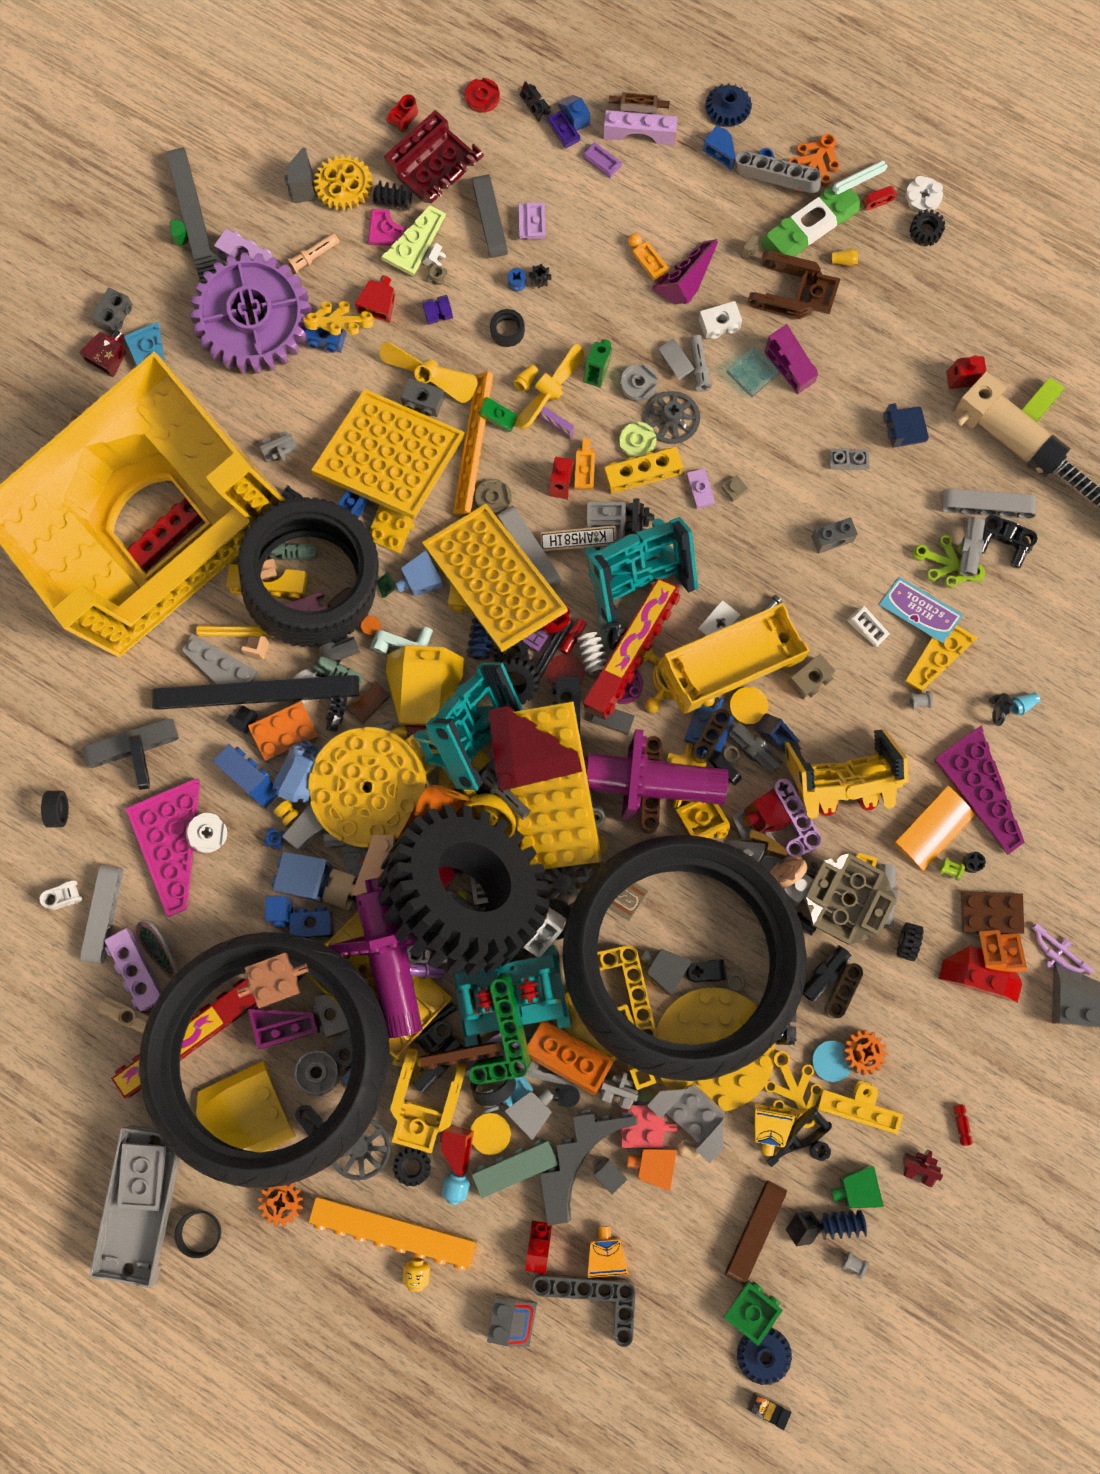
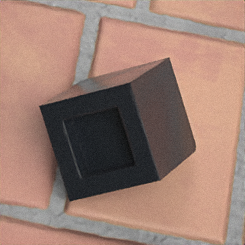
[226,705,259,734]
[786,1211,823,1247]

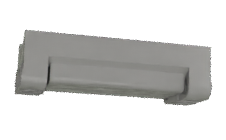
[89,1125,180,1288]

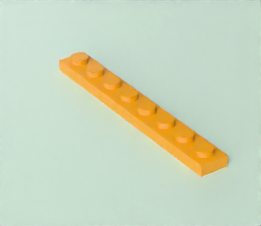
[453,371,493,516]

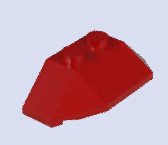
[938,946,1022,1003]

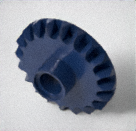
[705,83,752,126]
[737,1328,792,1385]

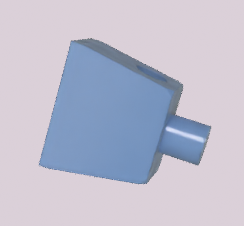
[395,551,444,596]

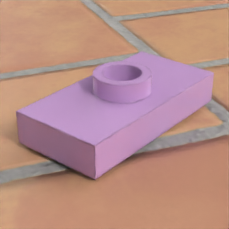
[686,468,715,509]

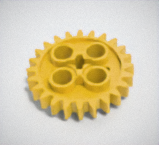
[314,154,373,211]

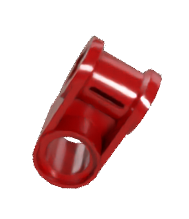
[386,94,418,132]

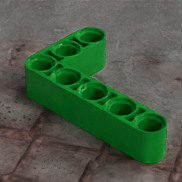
[469,973,531,1084]

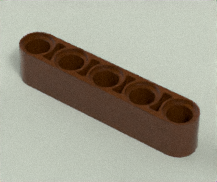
[641,736,662,834]
[725,1180,787,1285]

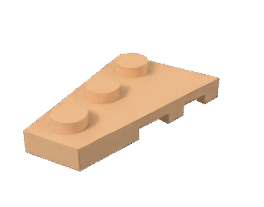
[352,835,395,895]

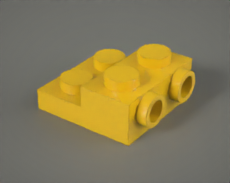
[676,802,730,839]

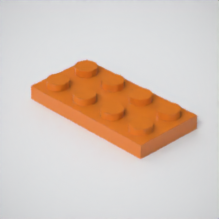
[527,1021,614,1096]

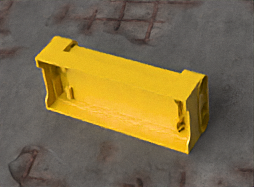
[659,603,810,714]

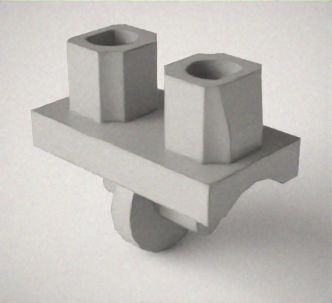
[260,431,298,462]
[601,1072,638,1110]

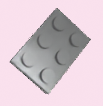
[117,1142,166,1211]

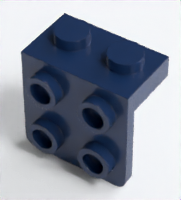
[883,403,929,448]

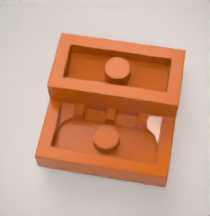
[979,930,1027,972]

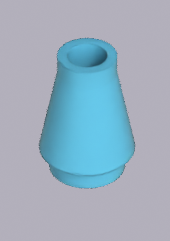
[1010,692,1040,715]

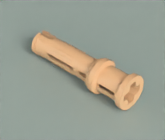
[287,233,339,274]

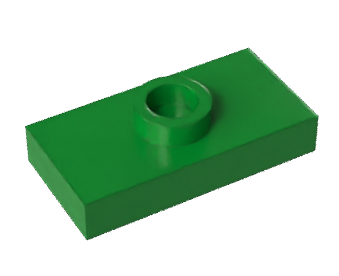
[478,397,517,432]

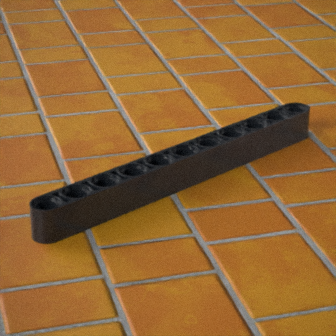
[151,675,360,710]

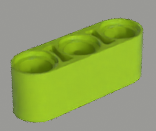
[1022,377,1065,422]

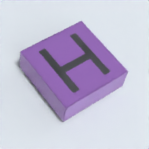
[523,630,549,653]

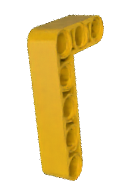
[597,945,657,1038]

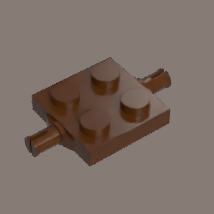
[609,92,670,114]

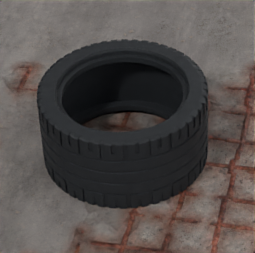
[238,497,379,648]

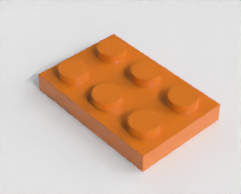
[248,701,319,761]

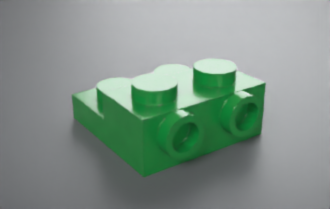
[723,1281,783,1346]

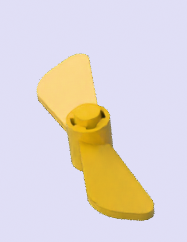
[379,342,478,403]
[514,344,584,429]

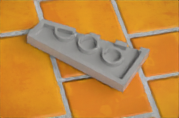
[182,634,258,684]

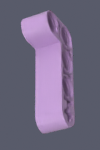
[772,779,822,857]

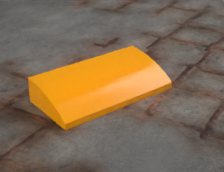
[893,786,975,871]

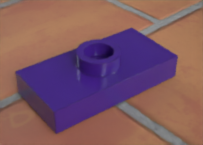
[547,110,581,149]

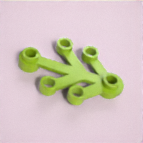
[912,535,985,589]

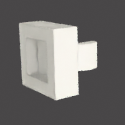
[422,243,446,266]

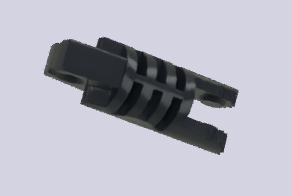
[325,697,348,732]

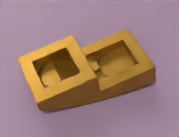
[746,829,787,859]

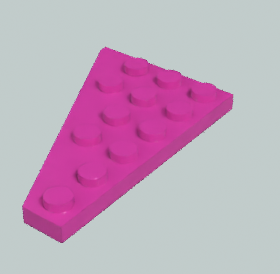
[125,778,200,917]

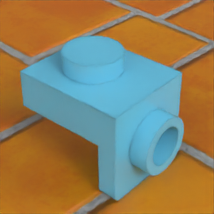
[503,1076,533,1107]

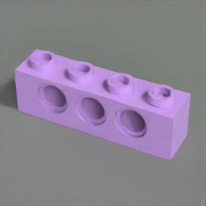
[104,928,162,1012]

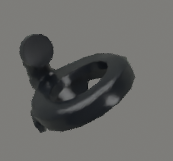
[602,621,627,650]
[989,693,1013,726]

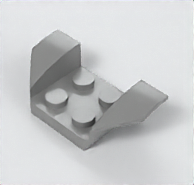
[647,1084,725,1163]

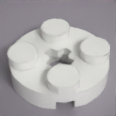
[905,176,943,213]
[186,813,227,853]

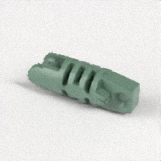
[269,543,317,560]
[313,656,363,687]

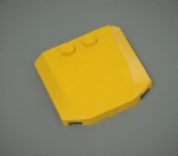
[196,1061,297,1152]

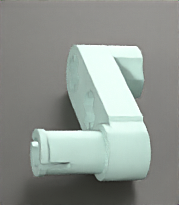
[370,626,433,654]

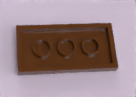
[416,1041,504,1070]

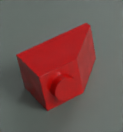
[440,1125,474,1177]

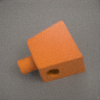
[627,1148,677,1191]

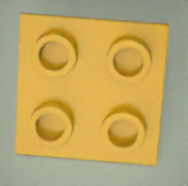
[369,505,415,554]

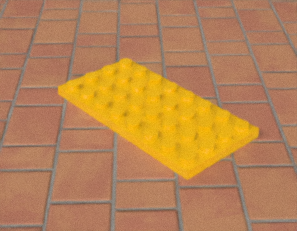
[422,504,568,652]
[510,702,602,869]

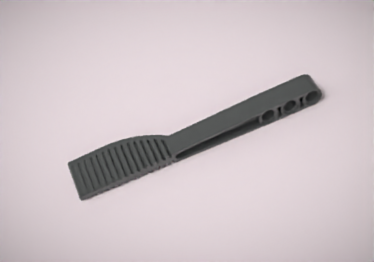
[166,147,243,322]

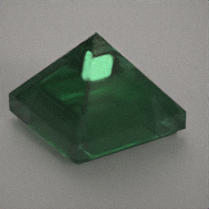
[377,572,396,598]

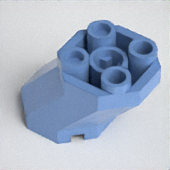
[272,740,323,803]

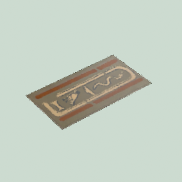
[577,861,648,921]

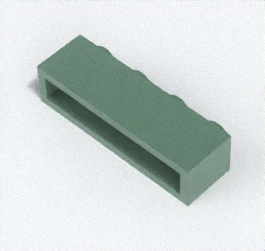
[472,1138,558,1199]

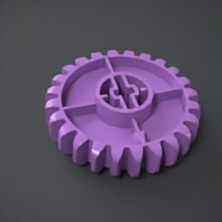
[190,253,312,374]

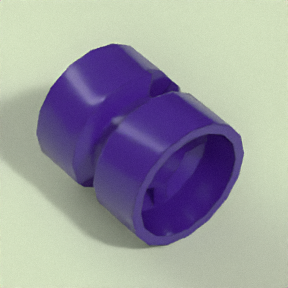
[422,295,453,325]

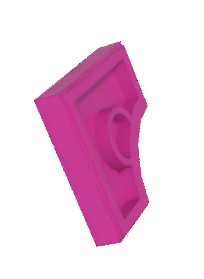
[368,209,406,246]

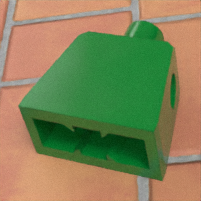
[583,339,612,388]
[831,1165,884,1208]

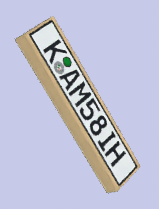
[541,526,617,552]

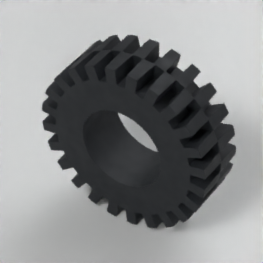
[378,805,550,976]

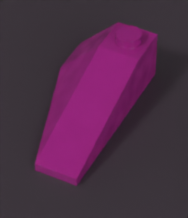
[652,239,718,304]

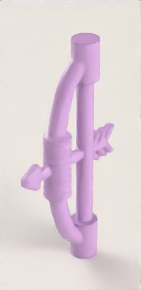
[1032,923,1094,975]

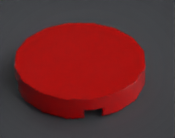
[465,78,500,113]

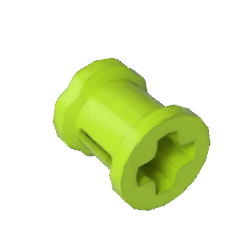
[939,857,965,881]

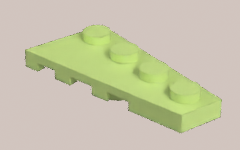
[381,205,446,277]

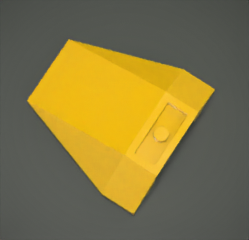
[386,645,464,726]

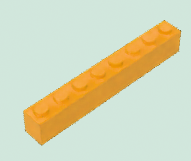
[309,1196,478,1270]

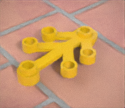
[303,301,374,335]
[764,1051,823,1128]

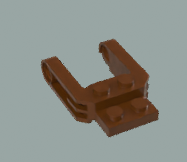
[747,251,840,320]

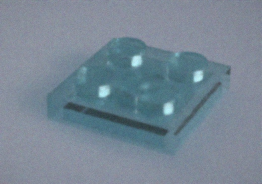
[726,346,780,398]

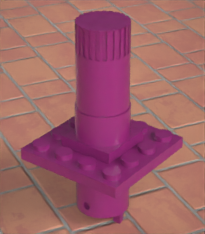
[583,729,728,822]
[328,877,423,1038]

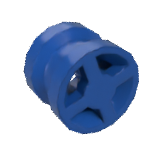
[508,268,526,292]

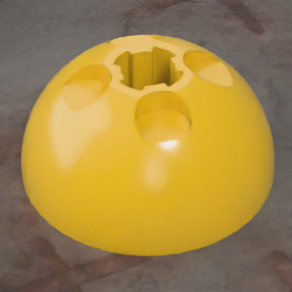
[462,793,516,837]

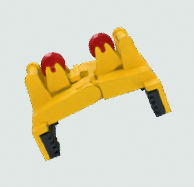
[785,729,909,819]

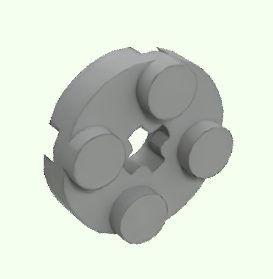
[620,364,658,403]

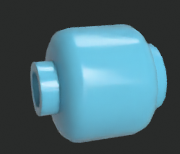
[441,1171,470,1205]

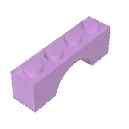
[604,110,677,145]

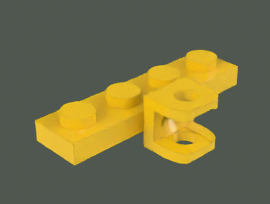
[817,1080,903,1135]

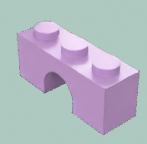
[214,229,272,263]

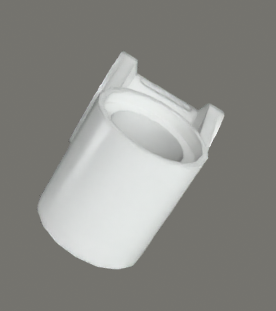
[40,881,82,910]

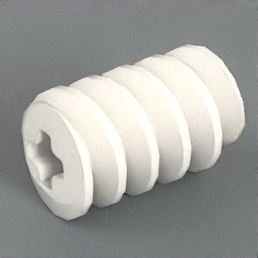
[577,632,607,675]

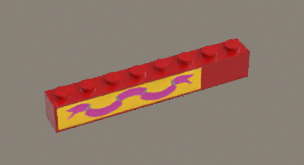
[583,578,681,720]
[111,979,257,1099]

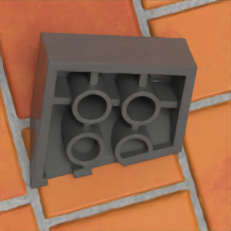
[1052,962,1100,1028]

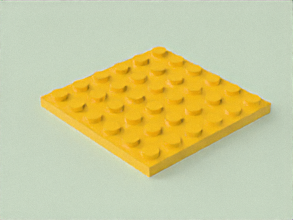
[311,389,465,519]

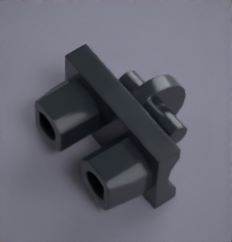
[625,498,655,534]

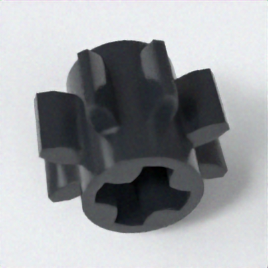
[529,264,552,289]

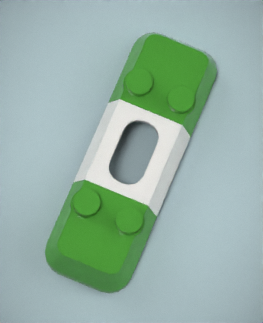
[761,188,861,257]

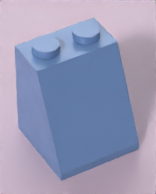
[272,852,332,903]

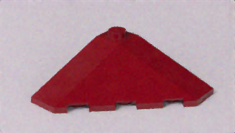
[489,706,583,791]

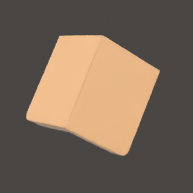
[260,559,279,582]
[241,636,269,660]

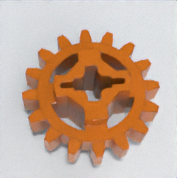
[842,1030,888,1075]
[258,1183,304,1227]

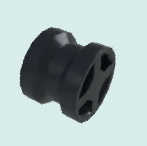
[962,852,986,873]

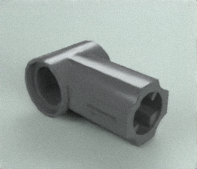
[319,636,360,663]

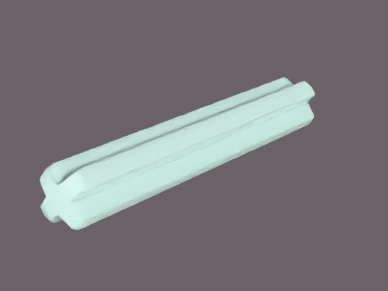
[832,161,887,194]

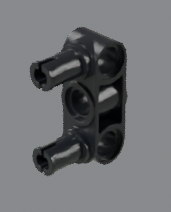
[982,515,1038,569]

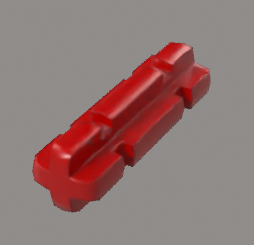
[953,1104,973,1146]

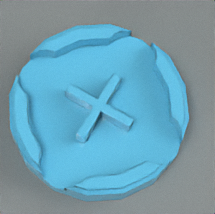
[811,1041,852,1082]

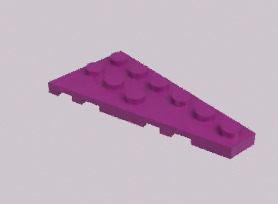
[934,725,1025,855]

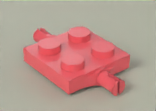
[617,1105,677,1149]

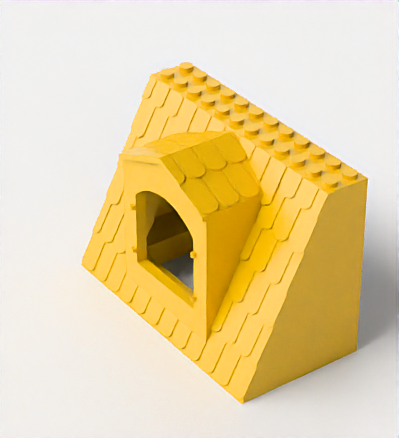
[0,351,286,658]

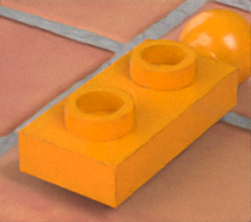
[628,233,669,281]

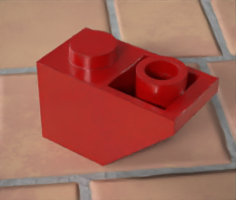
[525,1221,552,1274]

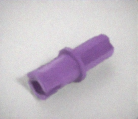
[410,963,445,979]

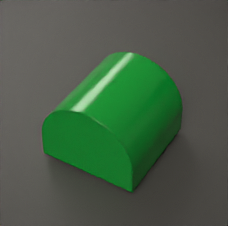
[170,219,189,246]

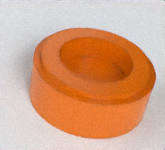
[361,616,381,636]

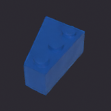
[213,744,277,809]

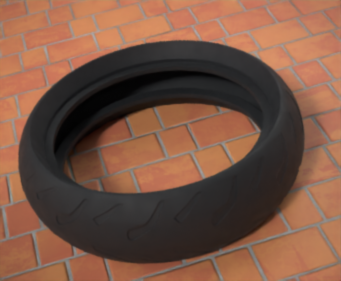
[562,835,807,1081]
[139,932,390,1188]

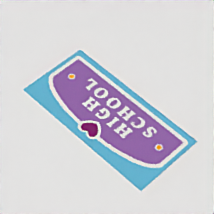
[879,577,963,643]

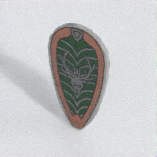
[136,920,179,979]

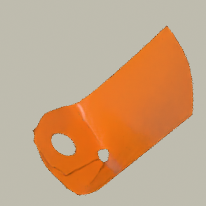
[398,785,471,839]

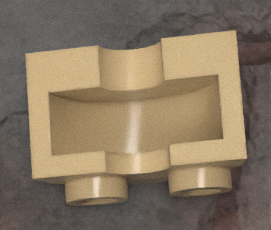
[323,869,356,911]

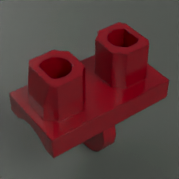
[903,1149,943,1188]

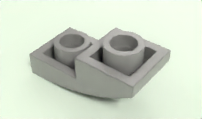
[658,338,695,380]
[830,448,870,470]

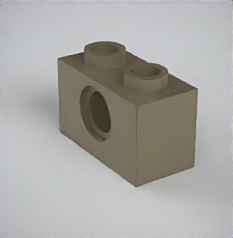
[788,654,836,699]

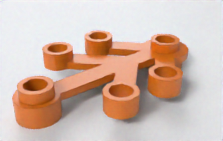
[789,133,840,192]

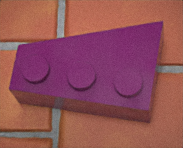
[764,324,818,394]
[248,1009,321,1049]

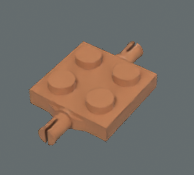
[237,953,309,1008]

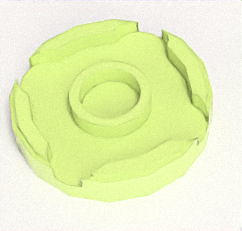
[619,422,656,458]

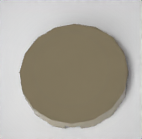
[475,479,512,515]

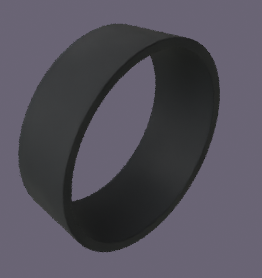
[470,1065,516,1106]
[175,1210,221,1258]

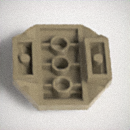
[804,853,897,945]

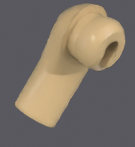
[677,1141,701,1160]

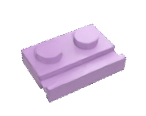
[519,202,546,240]

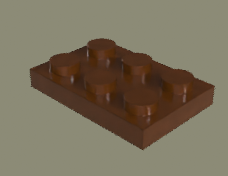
[961,892,1025,934]

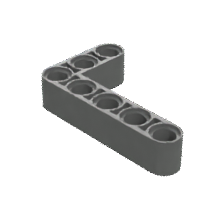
[532,1274,635,1347]

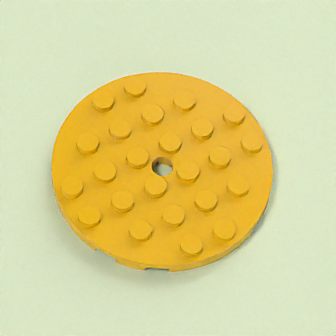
[308,727,427,847]
[656,987,775,1111]

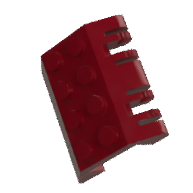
[384,110,484,204]

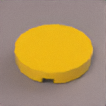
[729,687,768,726]
[471,1113,511,1155]

